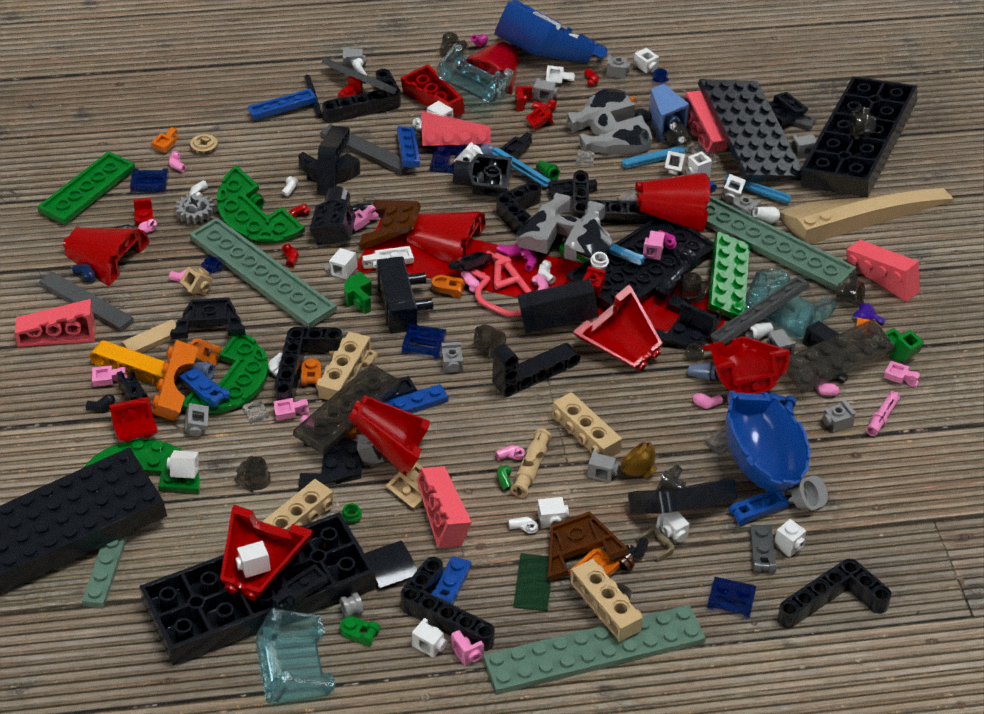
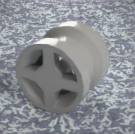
[339,592,364,617]

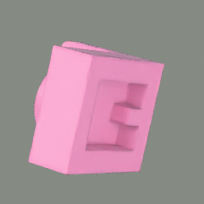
[451,630,484,666]

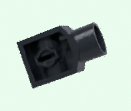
[453,153,512,197]
[310,186,356,245]

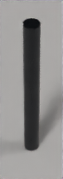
[304,74,323,119]

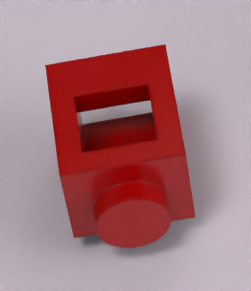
[583,266,606,298]

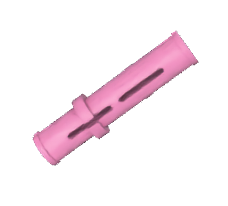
[866,391,900,436]

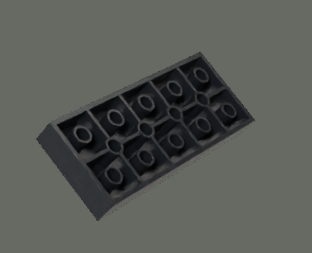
[800,76,917,197]
[0,447,167,594]
[139,512,376,665]

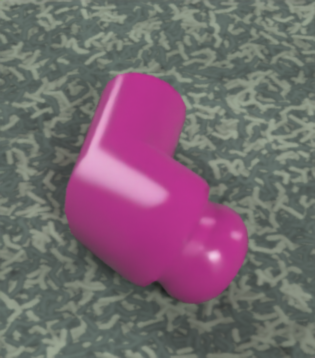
[470,34,488,48]
[658,230,677,249]
[496,243,524,258]
[521,249,538,272]

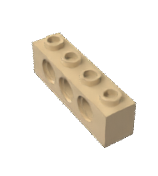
[316,331,371,404]
[552,392,622,457]
[262,479,334,530]
[570,559,643,642]

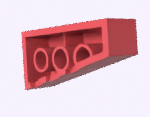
[684,91,728,153]
[421,110,491,146]
[846,240,920,302]
[15,299,96,347]
[417,466,472,548]

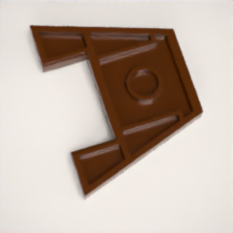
[359,200,421,251]
[548,511,630,582]

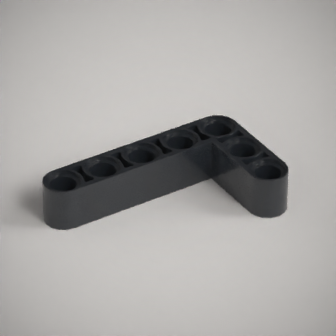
[322,68,401,123]
[317,125,350,195]
[572,170,656,224]
[496,182,551,256]
[274,326,343,402]
[492,343,581,397]
[628,479,737,514]
[401,557,495,651]
[777,558,892,628]

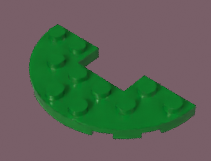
[217,165,305,243]
[181,334,268,414]
[83,439,200,495]

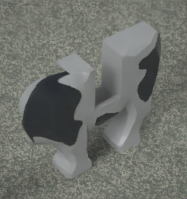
[566,89,652,155]
[516,193,612,261]

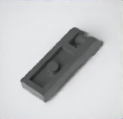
[750,524,776,574]

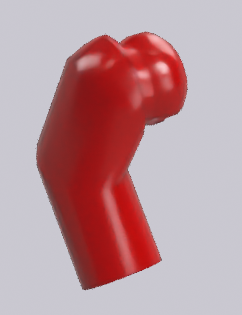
[584,68,599,87]
[532,99,557,111]
[288,203,311,218]
[282,243,299,268]

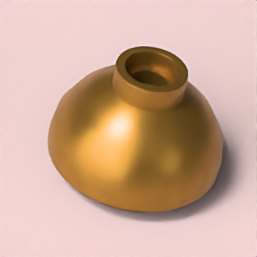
[620,442,657,479]

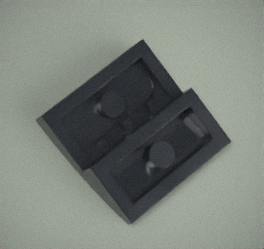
[768,92,808,127]
[365,540,417,590]

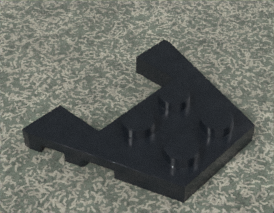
[654,294,716,352]
[170,297,246,339]
[299,428,363,491]

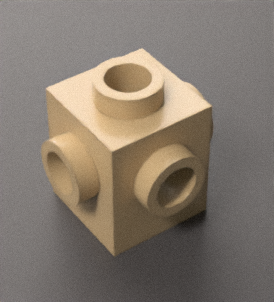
[180,267,214,295]

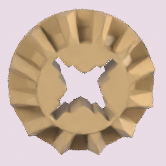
[190,134,218,154]

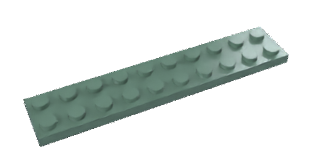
[705,195,856,291]
[189,218,337,327]
[483,605,706,695]

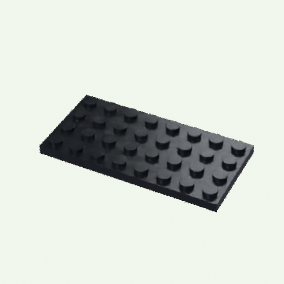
[698,79,802,181]
[566,217,714,309]

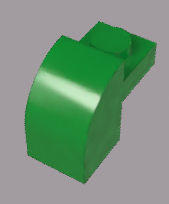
[344,272,372,314]
[879,328,924,362]

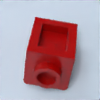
[338,76,363,98]
[515,86,532,112]
[525,106,555,130]
[133,198,153,227]

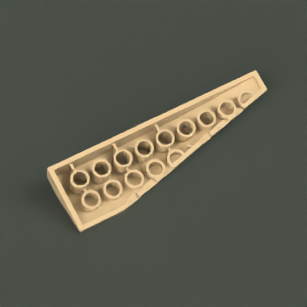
[780,188,954,244]

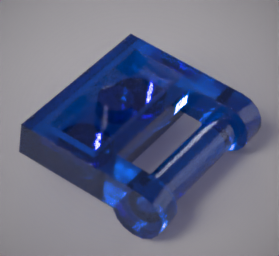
[430,145,465,174]
[130,168,169,192]
[402,324,446,359]
[707,577,757,618]

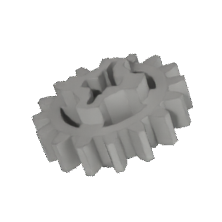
[175,193,214,224]

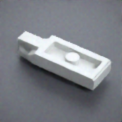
[362,246,414,269]

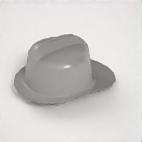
[788,476,828,510]

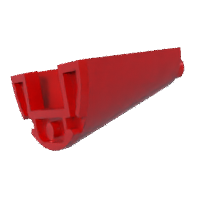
[452,41,519,95]
[635,172,710,232]
[405,211,486,264]
[62,227,150,286]
[573,285,662,371]
[709,336,790,394]
[348,395,430,475]
[220,505,313,601]

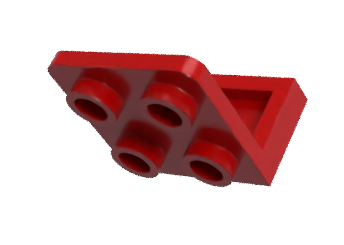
[109,397,158,442]

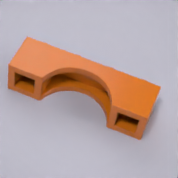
[151,340,198,421]

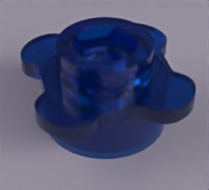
[652,68,669,83]
[201,257,222,274]

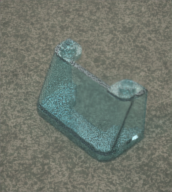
[437,43,514,103]
[745,268,837,337]
[256,609,335,704]

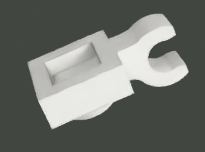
[546,65,575,84]

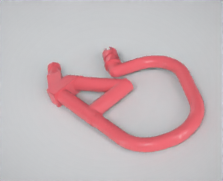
[470,251,531,317]

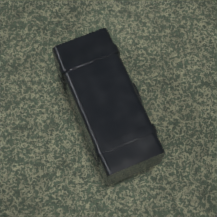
[377,256,433,334]
[517,279,599,334]

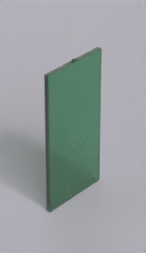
[513,553,551,612]

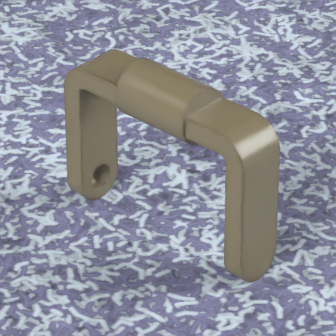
[637,527,675,562]

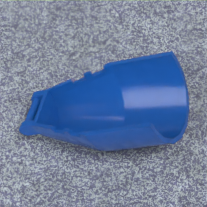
[494,0,608,64]

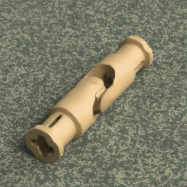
[510,428,552,498]

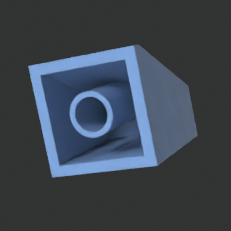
[649,84,689,142]

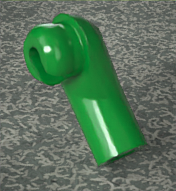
[497,464,512,491]

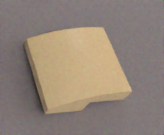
[386,462,424,510]

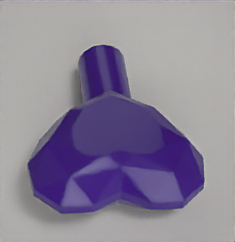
[854,303,886,326]

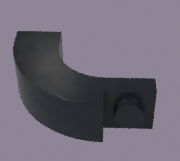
[298,152,360,184]

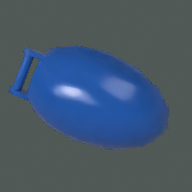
[725,390,811,493]

